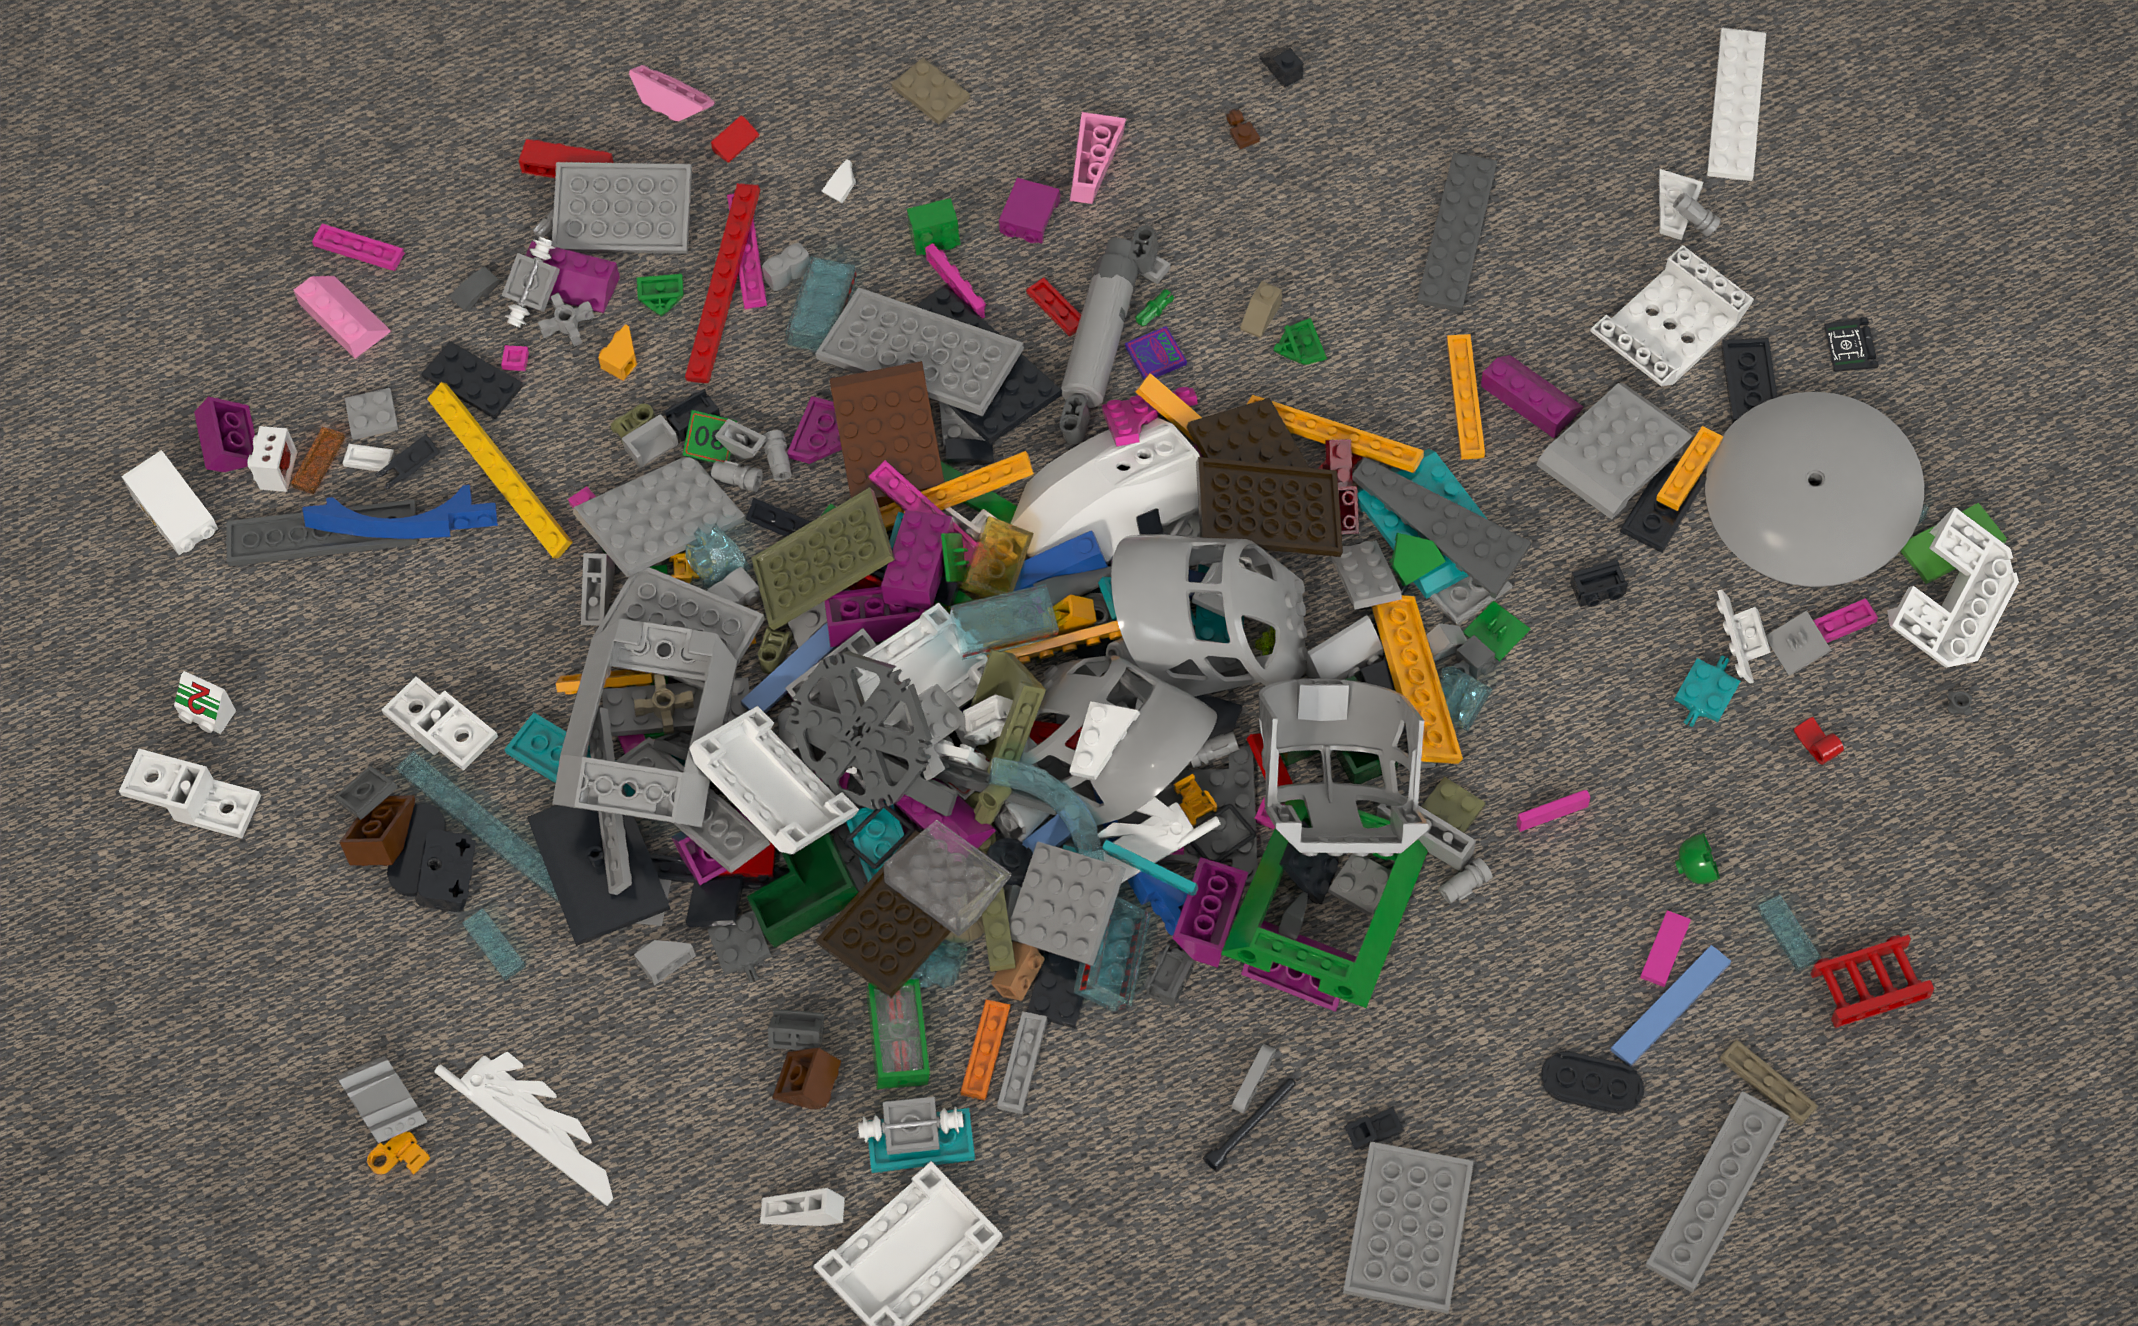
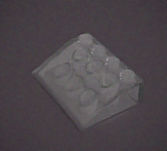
[884,820,1011,937]

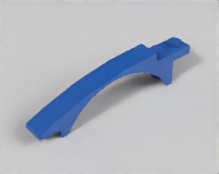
[302,485,498,539]
[1093,787,1187,936]

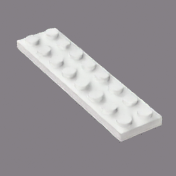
[1707,28,1766,181]

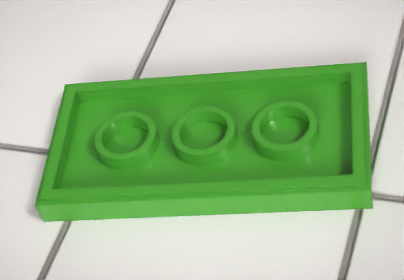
[1901,503,2007,584]

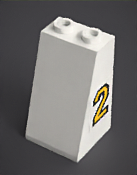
[121,450,218,555]

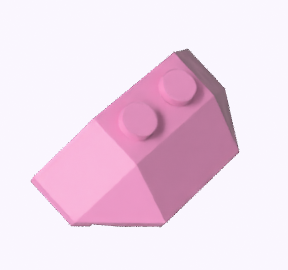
[629,65,715,121]

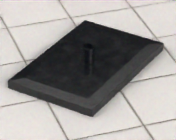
[527,788,671,946]

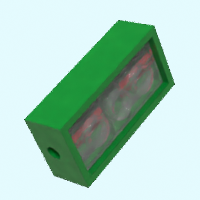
[866,979,930,1089]

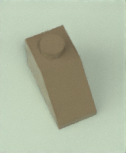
[1240,281,1282,338]

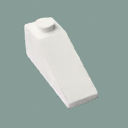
[760,1188,845,1226]

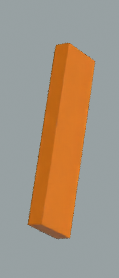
[960,999,1011,1101]

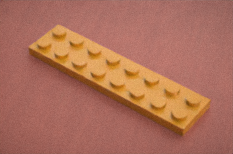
[1371,595,1463,764]

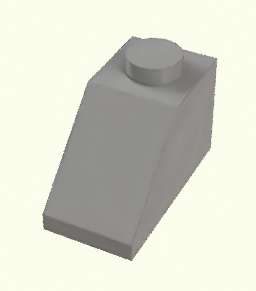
[634,940,696,985]

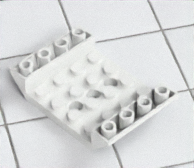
[1590,245,1754,386]

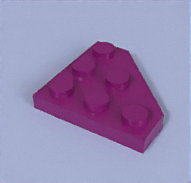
[787,396,842,464]

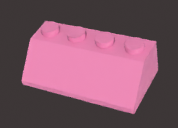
[294,276,391,359]

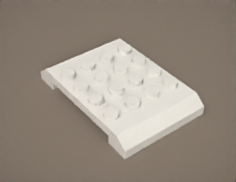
[853,603,988,732]
[690,706,859,854]
[813,1162,1002,1326]

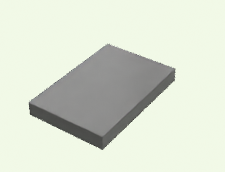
[1429,576,1512,626]

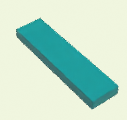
[1102,840,1199,896]

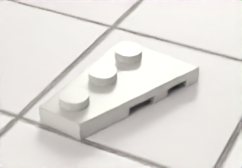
[1659,169,1703,240]
[1069,701,1140,780]

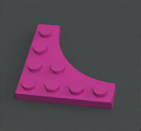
[1101,387,1198,447]

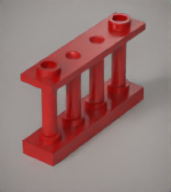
[1811,935,1934,1028]

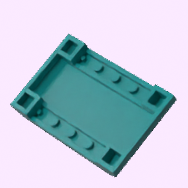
[1357,449,1488,599]

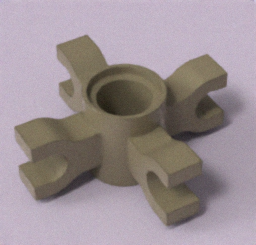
[634,674,694,734]

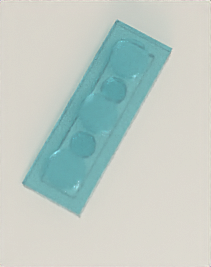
[1757,895,1821,972]
[462,909,526,981]

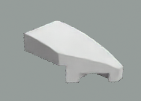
[822,159,856,203]

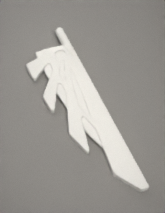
[1081,797,1221,883]
[435,1052,613,1205]

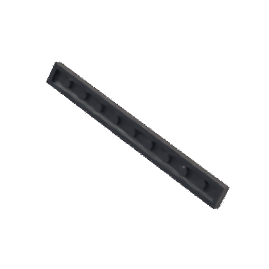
[745,498,961,606]

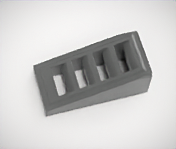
[1278,892,1308,940]

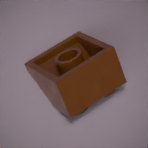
[772,1048,841,1109]

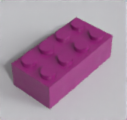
[881,510,955,609]

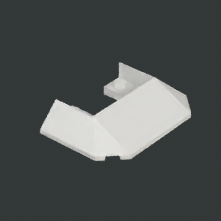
[1887,508,2019,668]

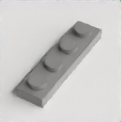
[997,1011,1047,1114]

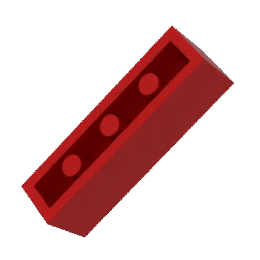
[518,139,614,178]

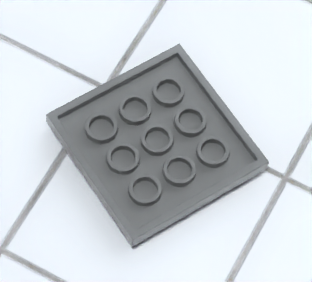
[1009,841,1126,966]

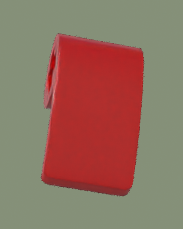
[1794,717,1844,765]

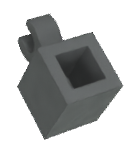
[1450,635,1495,684]

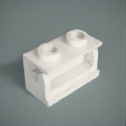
[963,694,1013,745]

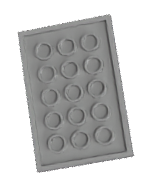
[552,162,692,254]
[573,456,745,577]
[591,567,765,691]
[1343,1141,1474,1314]

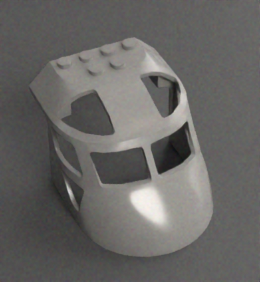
[1111,534,1308,697]
[1016,655,1217,829]
[1259,679,1429,856]

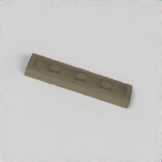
[1719,1039,1818,1126]

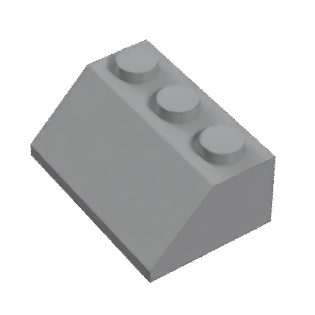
[1306,615,1383,680]

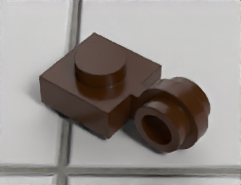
[1226,109,1260,149]

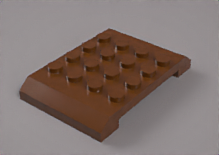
[830,361,945,508]

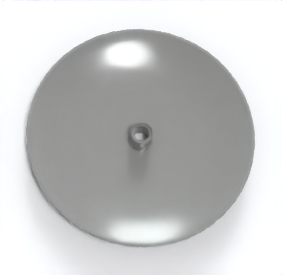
[1705,392,1924,587]

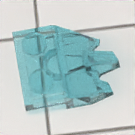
[685,524,751,590]
[1440,666,1492,731]
[910,943,968,988]

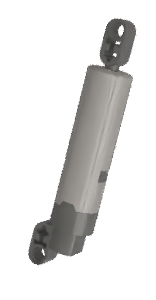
[1059,225,1159,445]

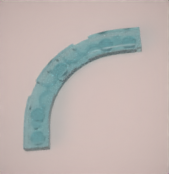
[989,757,1104,861]

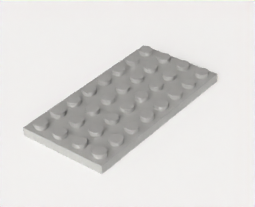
[815,287,1024,416]

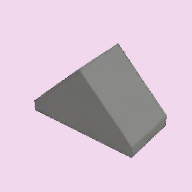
[715,419,767,460]
[1426,623,1468,662]

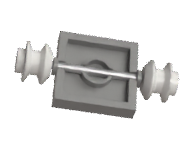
[502,237,560,327]
[858,1097,964,1155]

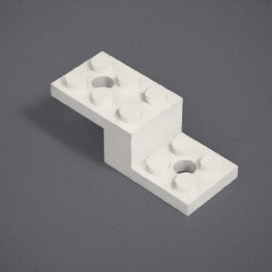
[382,677,498,771]
[119,749,261,839]

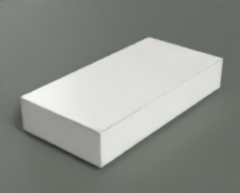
[343,444,395,473]

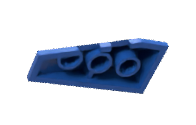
[1005,530,1108,592]

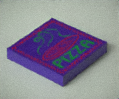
[1125,326,1187,380]

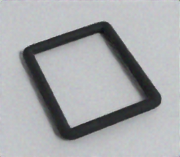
[844,803,915,869]
[1190,804,1256,863]

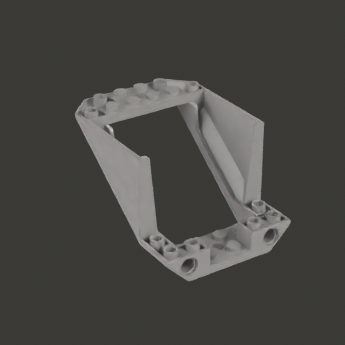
[552,619,737,827]

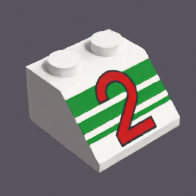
[174,671,236,734]

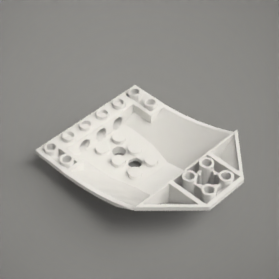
[1009,418,1200,563]

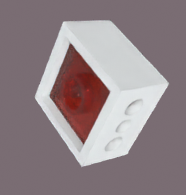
[248,426,297,492]

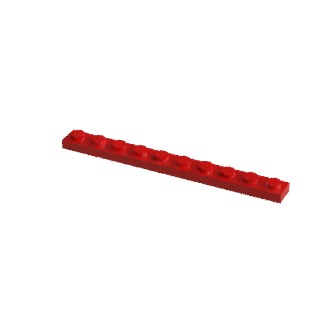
[685,184,760,384]

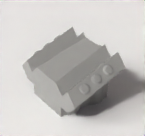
[336,1056,427,1143]

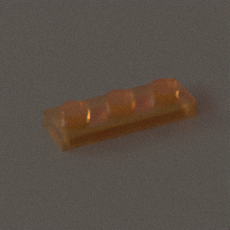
[291,426,345,494]

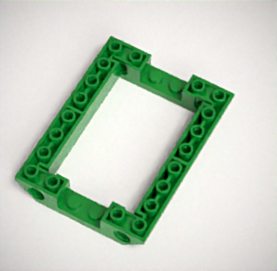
[1221,799,1428,1008]

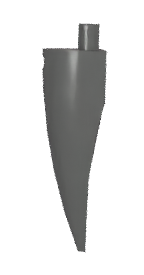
[1025,566,1112,612]

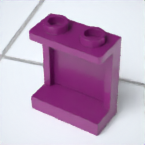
[999,178,1060,244]

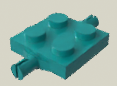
[1674,656,1741,727]

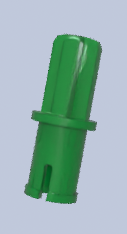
[1135,289,1174,327]

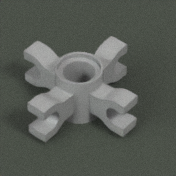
[538,293,594,347]

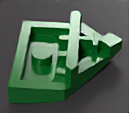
[637,274,684,317]
[1273,318,1327,365]
[1389,533,1446,586]

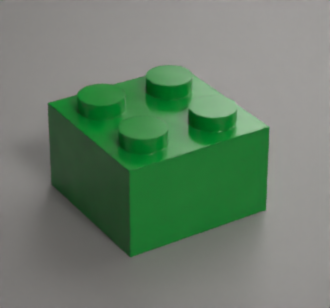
[907,198,960,256]

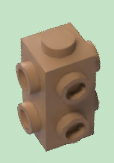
[991,941,1045,1001]

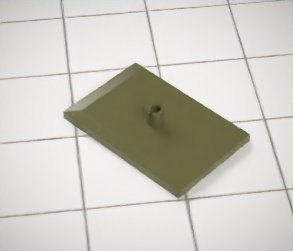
[751,487,895,630]

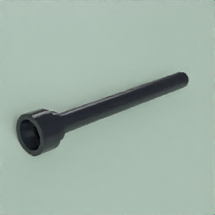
[1203,1078,1296,1172]

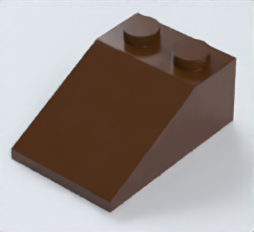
[339,795,415,866]

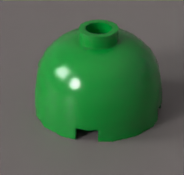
[1675,833,1720,885]

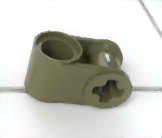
[610,403,655,444]
[758,626,793,674]

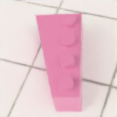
[1070,112,1126,204]

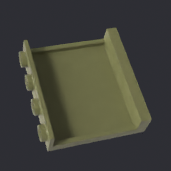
[970,649,1046,779]

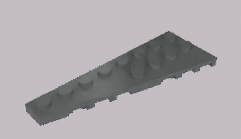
[1352,458,1531,599]

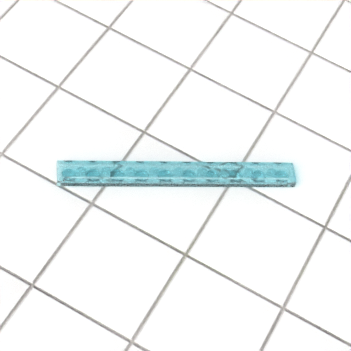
[396,751,560,904]

